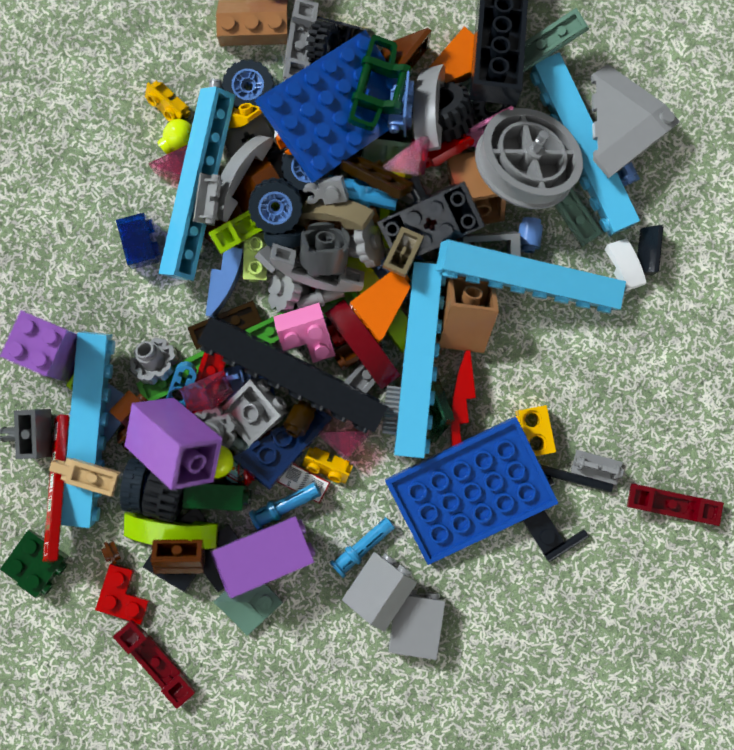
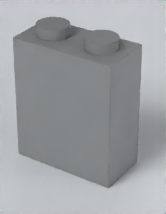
[342,552,417,632]
[388,590,445,660]

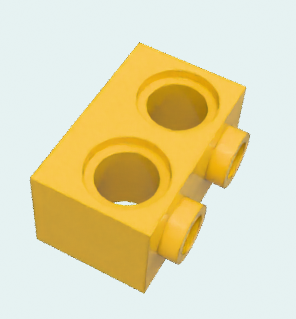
[513,405,556,456]

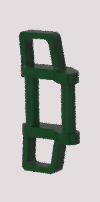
[348,35,413,131]

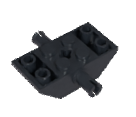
[377,175,485,257]

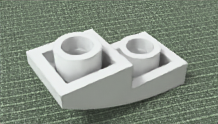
[605,238,646,292]

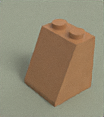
[447,151,506,224]
[437,276,499,353]

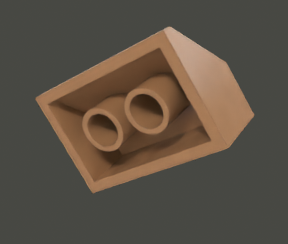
[216,0,289,46]

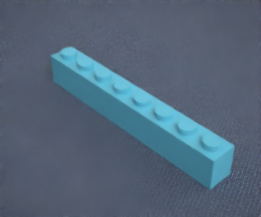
[530,52,640,237]
[158,87,236,281]
[435,240,626,313]
[394,262,446,459]
[61,331,115,528]

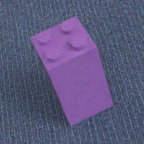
[0,310,77,382]
[125,398,223,490]
[210,516,315,598]

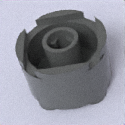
[300,222,350,277]

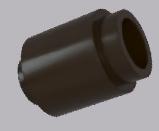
[283,400,316,438]

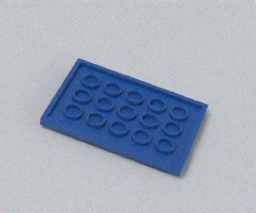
[255,30,398,183]
[385,416,558,565]

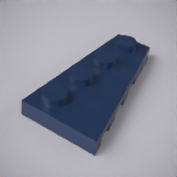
[233,408,332,490]

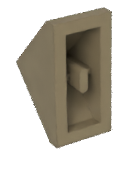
[382,227,424,277]

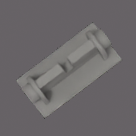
[193,173,223,226]
[571,450,624,485]

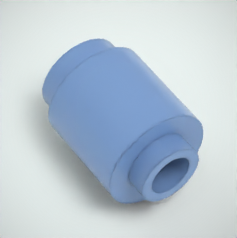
[518,217,543,253]

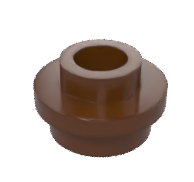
[101,541,121,565]

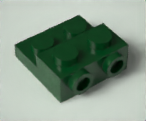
[0,529,69,598]

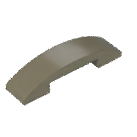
[295,199,375,230]

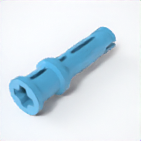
[249,482,321,530]
[329,517,395,578]

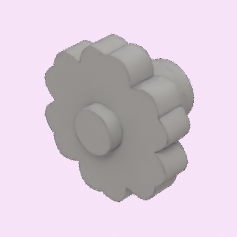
[348,219,385,268]
[268,269,310,313]
[129,338,179,385]
[194,406,237,449]

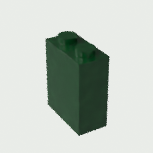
[183,483,252,511]

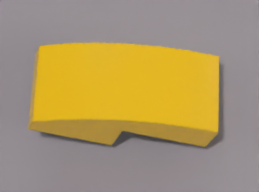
[228,103,263,128]

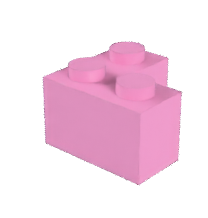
[273,303,336,363]

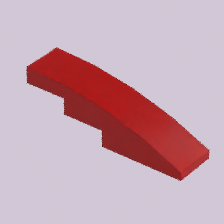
[450,351,476,447]

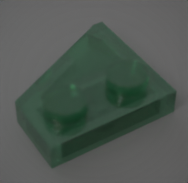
[426,379,454,443]

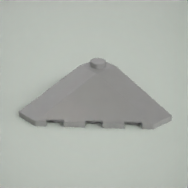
[591,64,680,179]

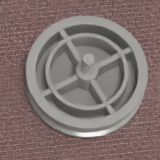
[475,108,583,209]

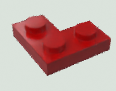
[95,563,150,624]

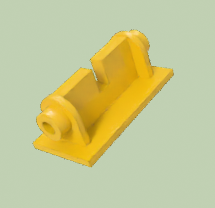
[145,80,191,122]
[302,447,353,484]

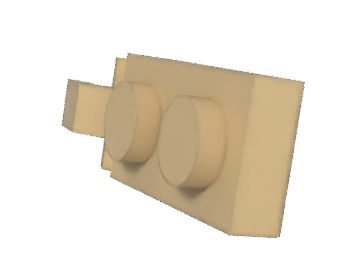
[49,458,121,497]

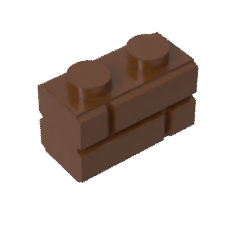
[151,539,205,574]

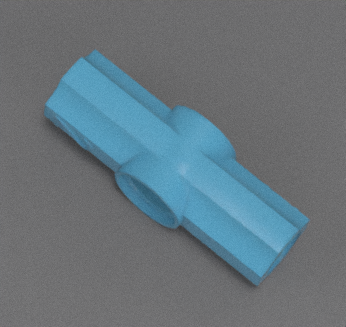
[327,174,398,211]

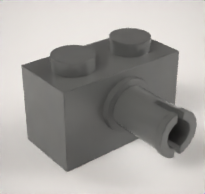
[0,409,52,459]

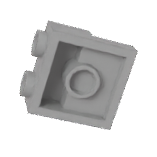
[222,377,289,447]

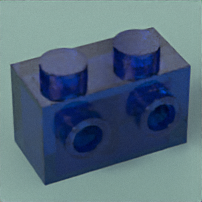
[116,213,161,269]

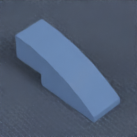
[205,248,243,318]

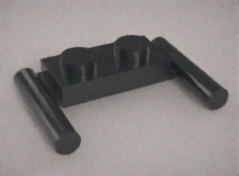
[522,477,589,563]

